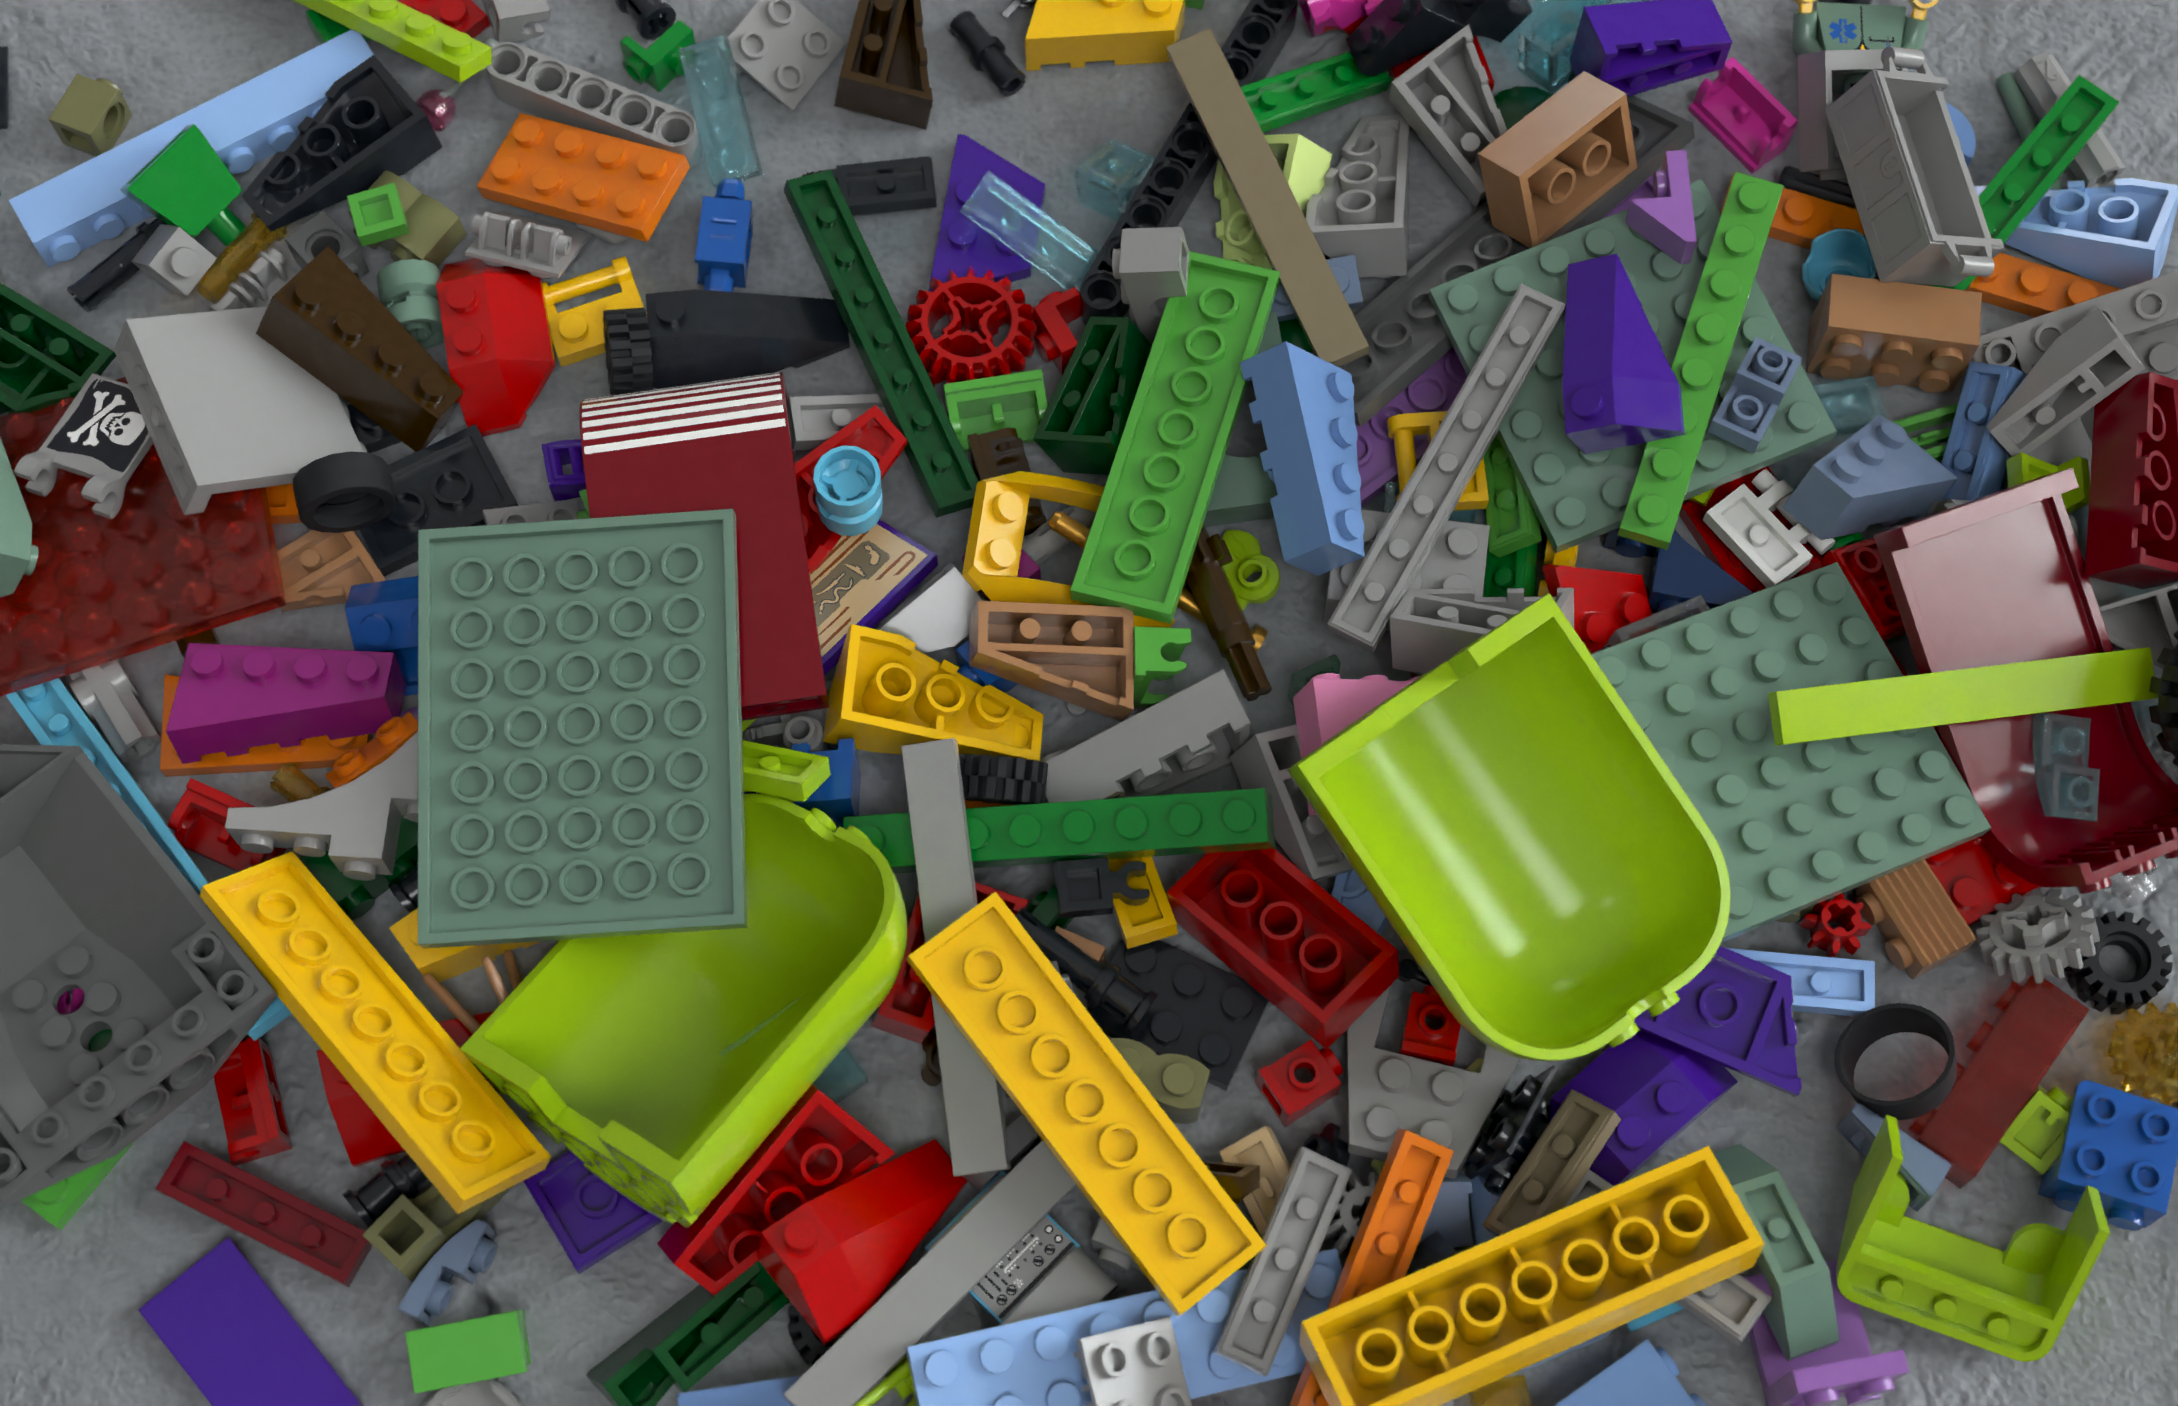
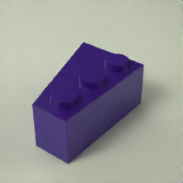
[1569,0,1732,97]

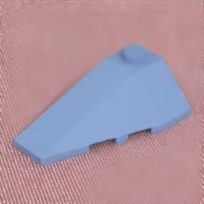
[1974,178,2178,289]

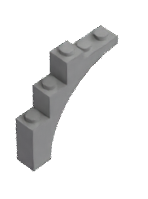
[225,732,418,881]

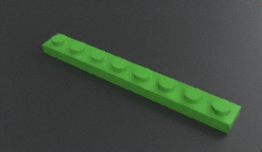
[1618,171,1784,550]

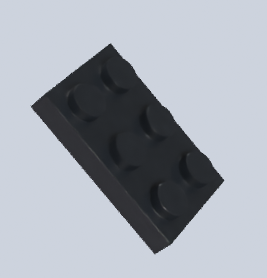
[359,424,518,577]
[1087,938,1269,1091]

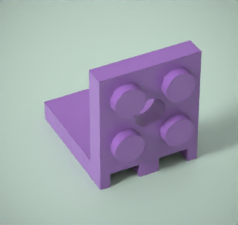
[1743,1260,1910,1406]

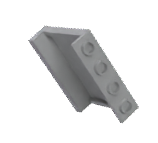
[114,306,367,515]

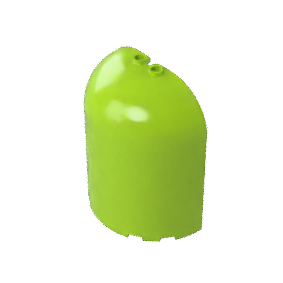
[1287,593,1731,1061]
[460,794,907,1227]

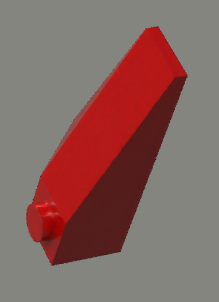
[794,405,907,574]

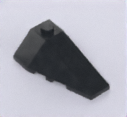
[646,289,850,389]

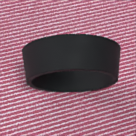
[1834,1003,1957,1120]

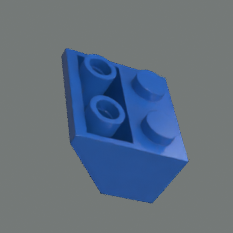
[345,576,418,696]

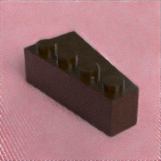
[255,246,464,452]

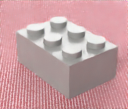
[1323,509,1490,631]

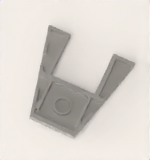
[1346,954,1521,1179]

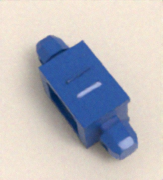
[695,178,754,292]

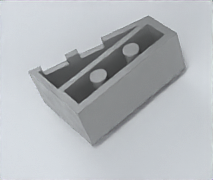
[1389,24,1507,209]

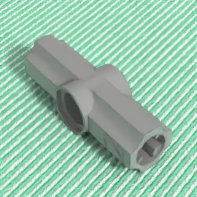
[2013,52,2125,188]
[47,616,161,763]

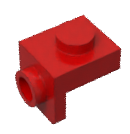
[1033,287,1081,375]

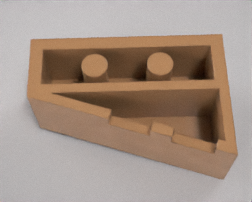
[969,601,1134,722]

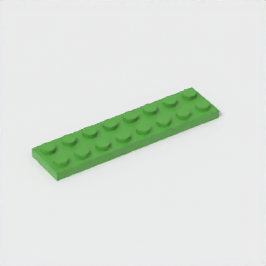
[1070,251,1280,624]

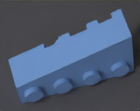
[1240,341,1365,576]

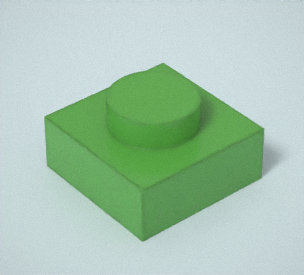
[347,183,410,247]

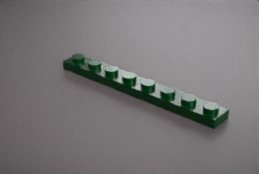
[784,169,978,518]

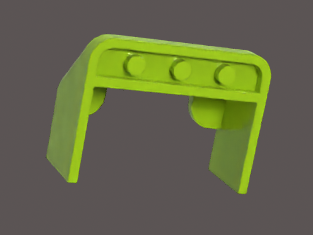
[1836,1115,2110,1362]

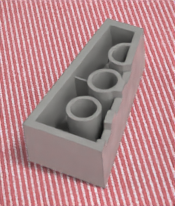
[1040,669,1251,803]

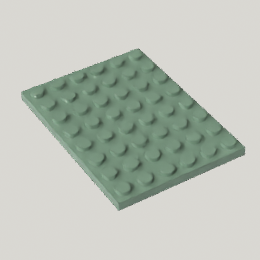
[418,509,748,949]

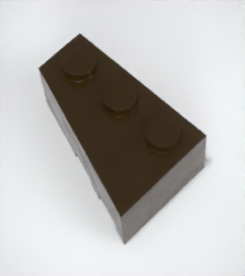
[835,0,933,130]

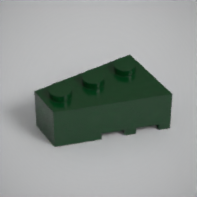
[1033,316,1152,475]

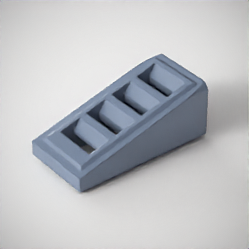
[1837,1103,1952,1212]

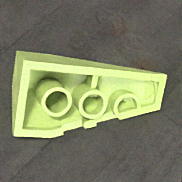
[1214,134,1332,269]

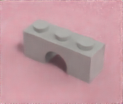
[1112,227,1190,345]

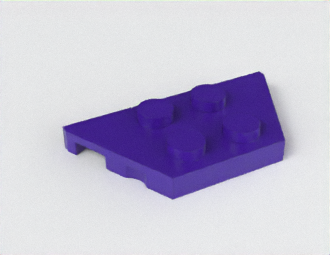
[928,134,1045,292]
[1634,946,1802,1097]

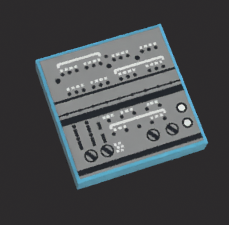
[925,1171,1080,1325]

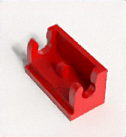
[168,778,287,872]
[213,1037,293,1166]

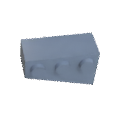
[1782,414,1958,540]

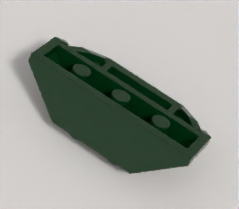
[0,282,116,416]

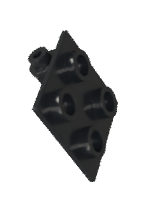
[1464,1065,1558,1196]

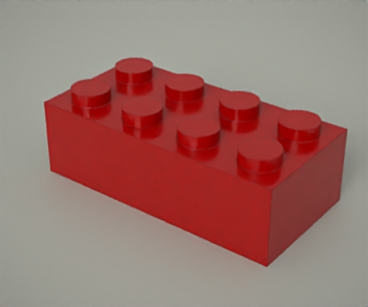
[1167,849,1399,1050]

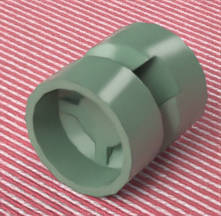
[377,259,444,349]

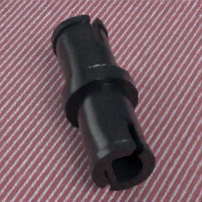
[949,11,1026,97]

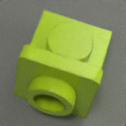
[1997,1084,2072,1175]

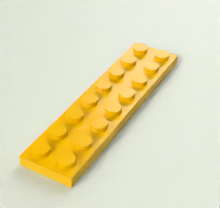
[200,851,551,1214]
[906,892,1267,1317]

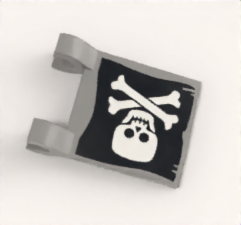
[14,373,153,519]

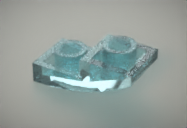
[2033,713,2100,822]

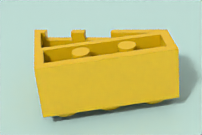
[1025,0,1186,71]

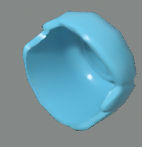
[1802,228,1878,302]

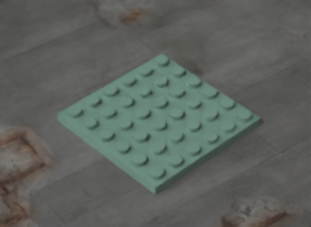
[1428,179,1837,553]
[1591,562,1991,943]

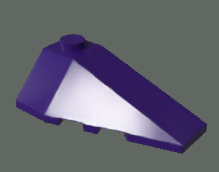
[1562,253,1685,454]

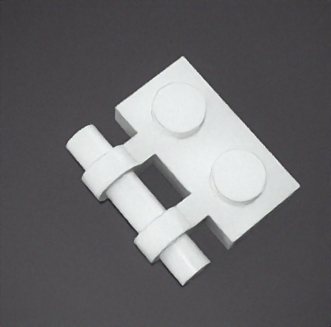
[1703,469,1836,588]

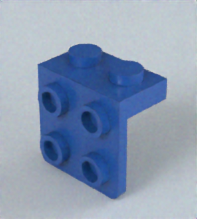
[2038,1080,2178,1230]

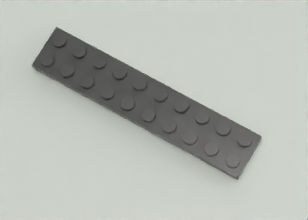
[1311,95,1695,427]

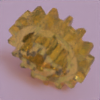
[2106,1002,2178,1106]

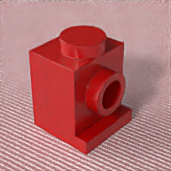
[1399,986,1461,1067]
[1255,1040,1343,1128]

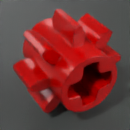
[1800,893,1871,957]

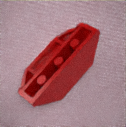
[436,258,556,437]

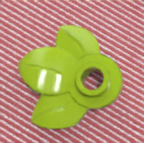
[1222,530,1281,611]

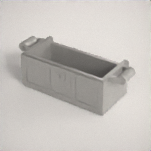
[1825,46,2005,287]

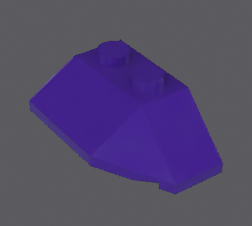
[1548,1032,1738,1186]

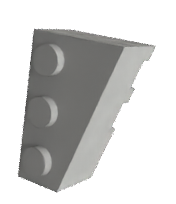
[1390,588,1574,676]

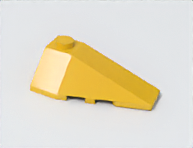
[823,624,1044,762]

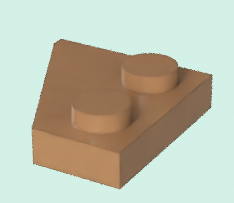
[253,530,387,611]

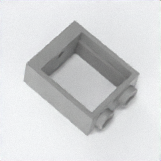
[1797,49,1908,181]

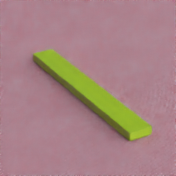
[1768,647,2158,746]

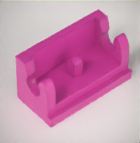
[1688,56,1798,174]

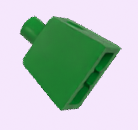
[120,124,246,246]

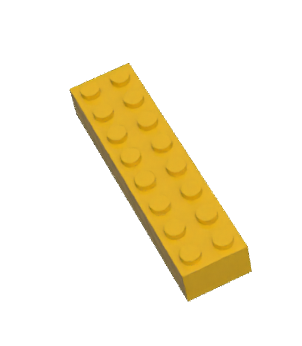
[1299,1146,1765,1406]

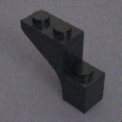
[1346,0,1533,76]

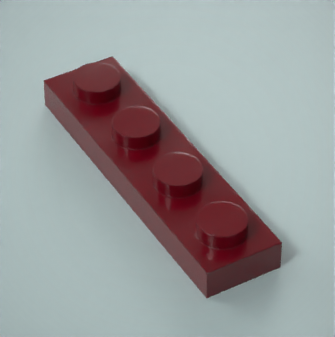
[155,1141,373,1288]

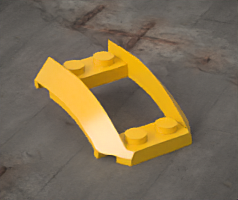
[962,471,1175,628]

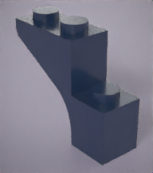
[1603,527,1753,622]

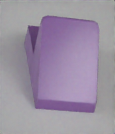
[1625,150,1697,264]

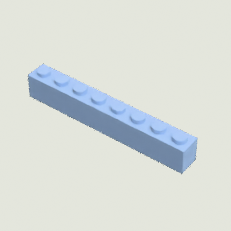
[9,30,374,268]

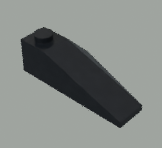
[242,55,442,232]

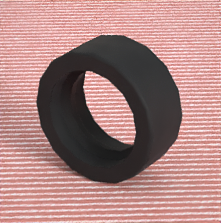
[293,451,396,533]

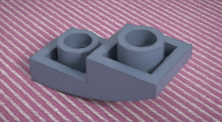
[1708,337,1803,454]
[398,1219,498,1327]

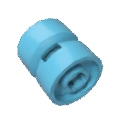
[813,445,883,536]

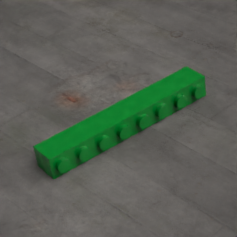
[843,788,1275,874]

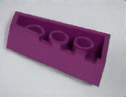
[166,643,407,764]

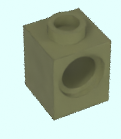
[49,74,132,157]

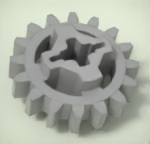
[1976,889,2100,983]

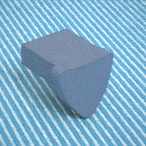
[1418,1171,1473,1248]

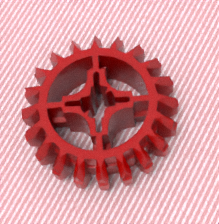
[905,266,1037,386]

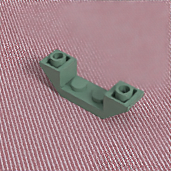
[1713,1144,1839,1361]

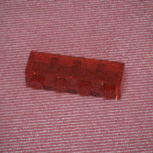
[1908,975,2089,1189]

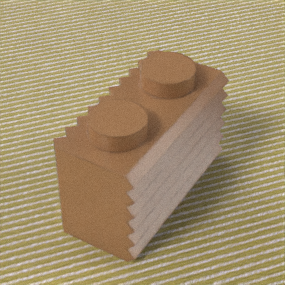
[1855,859,1977,980]

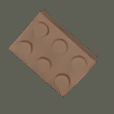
[1478,71,1637,248]
[1806,274,1982,393]

